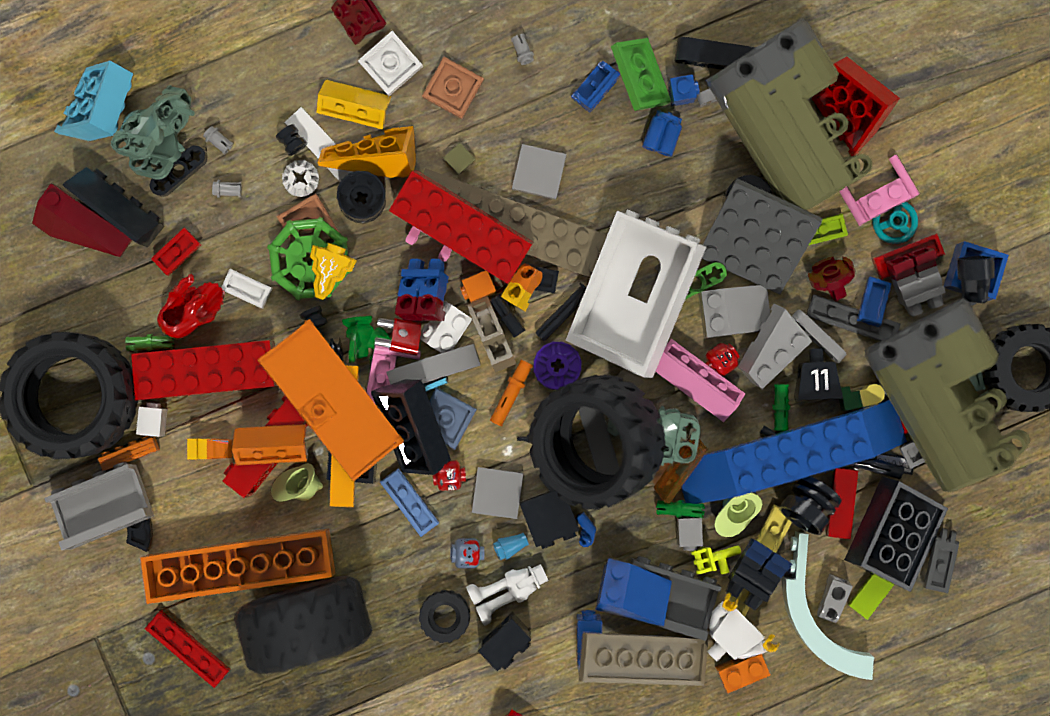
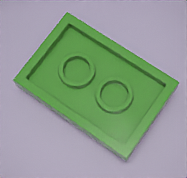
[611,38,671,111]

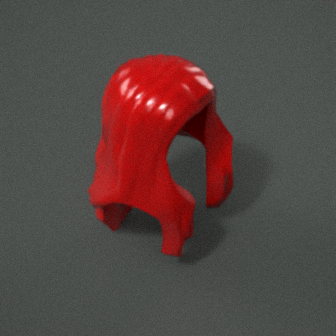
[157,274,225,338]

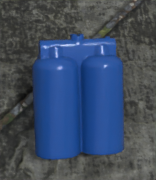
[642,110,682,157]

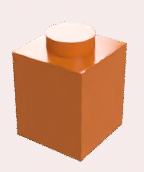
[460,270,497,303]

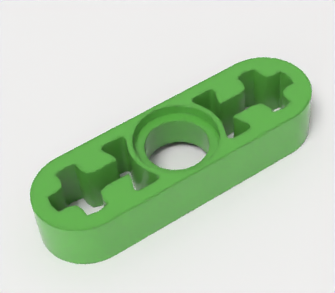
[685,262,727,300]

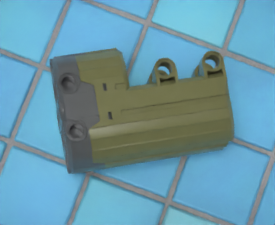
[706,18,873,211]
[864,298,1030,492]

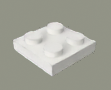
[358,31,423,96]

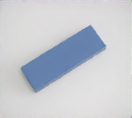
[380,468,440,537]

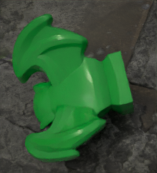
[342,316,391,364]

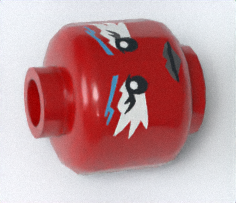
[433,460,466,491]

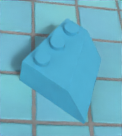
[54,61,133,141]

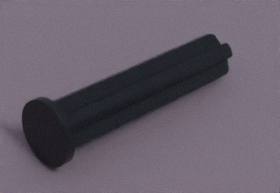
[535,282,586,341]

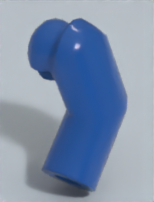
[575,511,596,547]

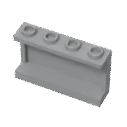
[44,462,154,551]

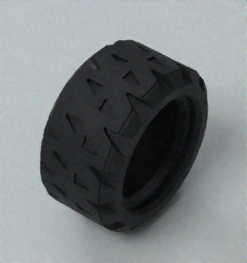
[0,332,139,459]
[528,375,665,510]
[234,576,373,674]

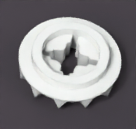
[282,160,319,197]

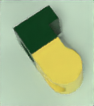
[839,384,885,411]

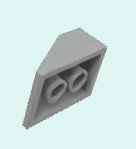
[698,285,770,339]

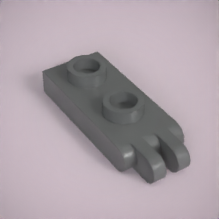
[923,528,959,593]

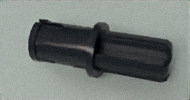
[490,294,526,338]

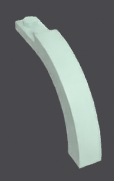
[782,531,874,680]

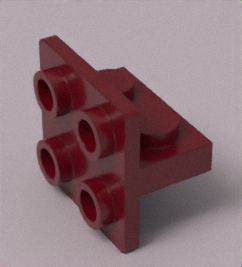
[331,0,387,45]

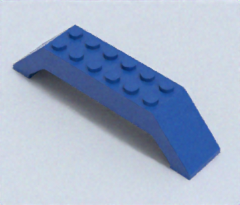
[674,399,907,504]

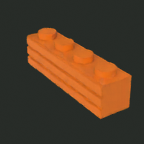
[98,436,160,471]

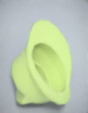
[271,463,323,502]
[714,493,762,537]

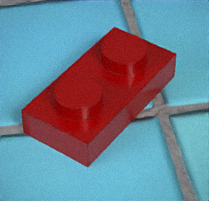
[151,227,202,276]

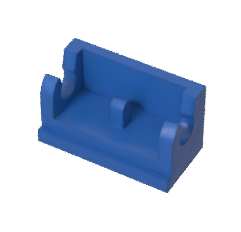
[571,61,620,113]

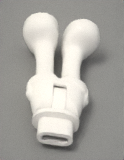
[466,564,549,626]

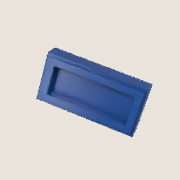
[857,277,891,327]

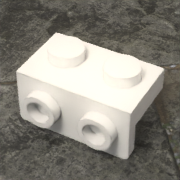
[420,301,472,353]

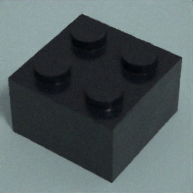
[478,612,531,671]

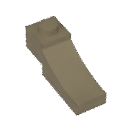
[467,296,516,373]

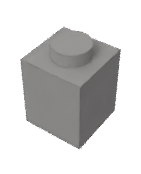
[676,517,703,551]

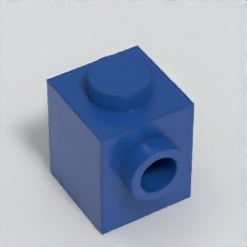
[667,74,700,107]

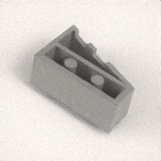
[738,304,812,389]

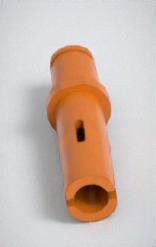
[490,359,533,426]

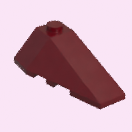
[32,183,132,257]

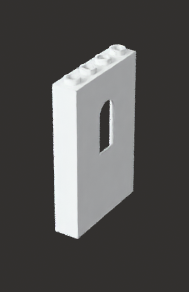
[565,210,706,378]

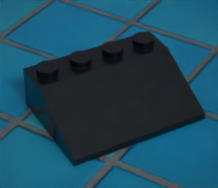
[844,476,948,592]

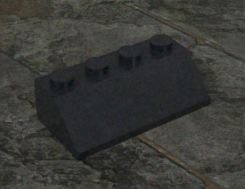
[62,167,164,248]
[371,379,452,475]

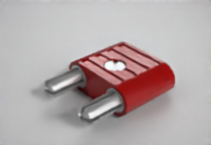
[374,318,422,356]

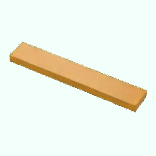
[330,366,359,507]

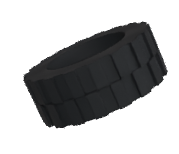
[419,590,471,643]

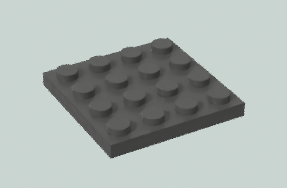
[702,179,822,294]

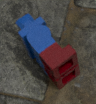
[394,259,449,321]

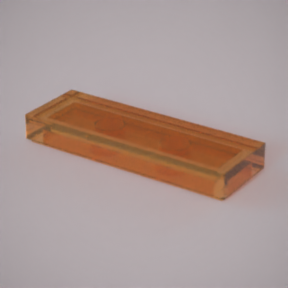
[653,435,708,503]

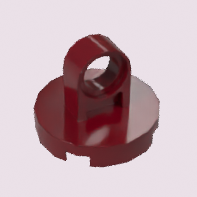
[808,256,856,302]

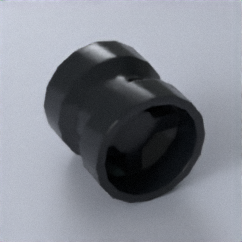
[276,124,308,156]

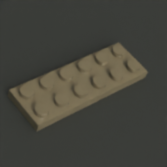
[578,632,708,686]

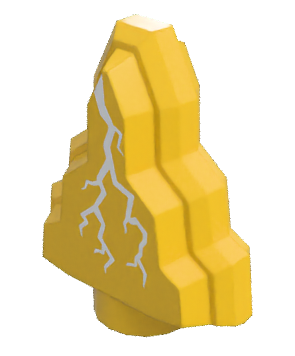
[310,243,357,300]

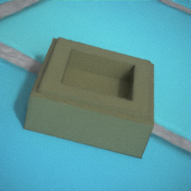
[443,143,475,175]

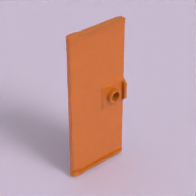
[258,319,404,481]

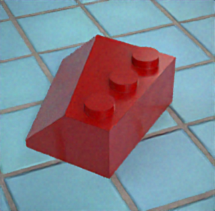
[812,56,900,156]

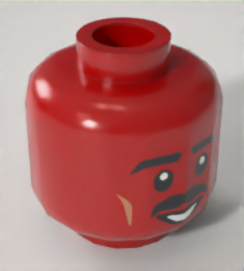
[705,343,740,377]

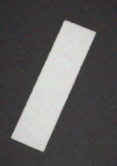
[285,107,353,182]

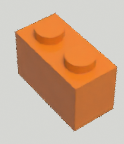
[715,654,771,693]

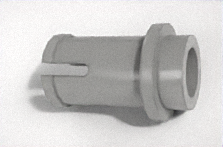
[511,34,534,65]
[203,126,234,155]
[212,179,242,198]

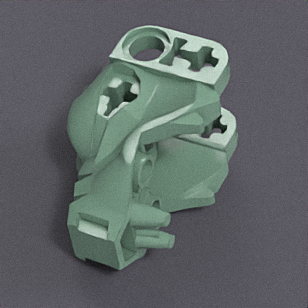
[111,85,195,180]
[607,406,700,466]

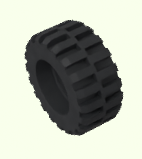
[983,324,1050,412]

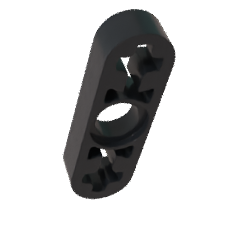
[150,145,208,197]

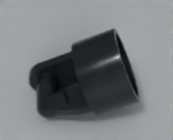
[957,256,995,306]

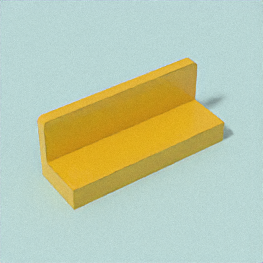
[316,80,391,129]

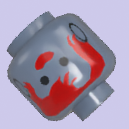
[450,538,484,569]

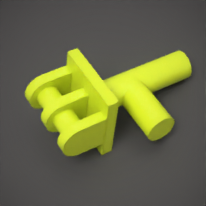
[691,545,741,574]

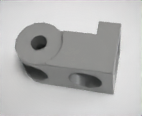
[817,574,853,623]

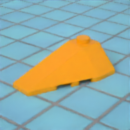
[317,126,416,178]

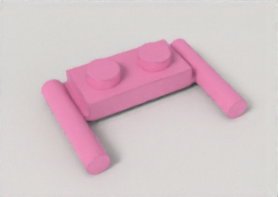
[839,155,920,226]
[366,345,421,403]

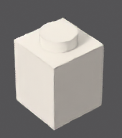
[136,403,168,437]

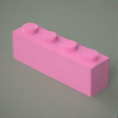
[655,339,745,422]

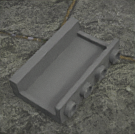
[630,556,722,641]

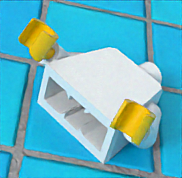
[707,593,780,661]

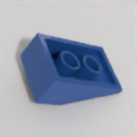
[595,559,672,626]

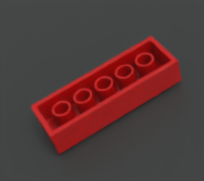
[389,170,534,284]
[131,340,278,400]
[222,395,308,498]

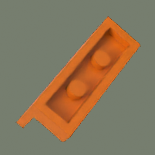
[232,425,308,465]

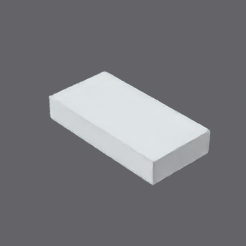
[221,269,273,309]

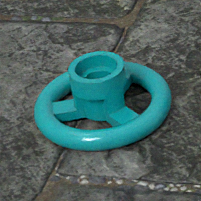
[873,202,918,244]

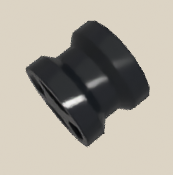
[299,306,328,328]

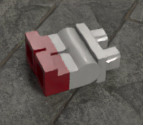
[885,246,946,317]

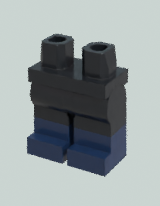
[725,538,793,610]

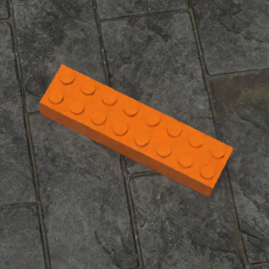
[140,528,336,604]

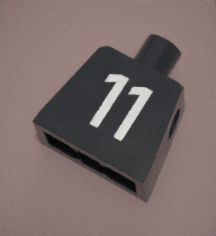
[794,348,843,400]

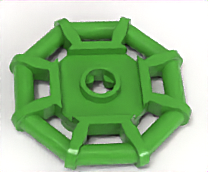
[267,217,351,301]

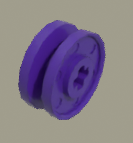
[533,342,581,390]

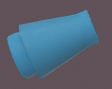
[493,533,529,560]

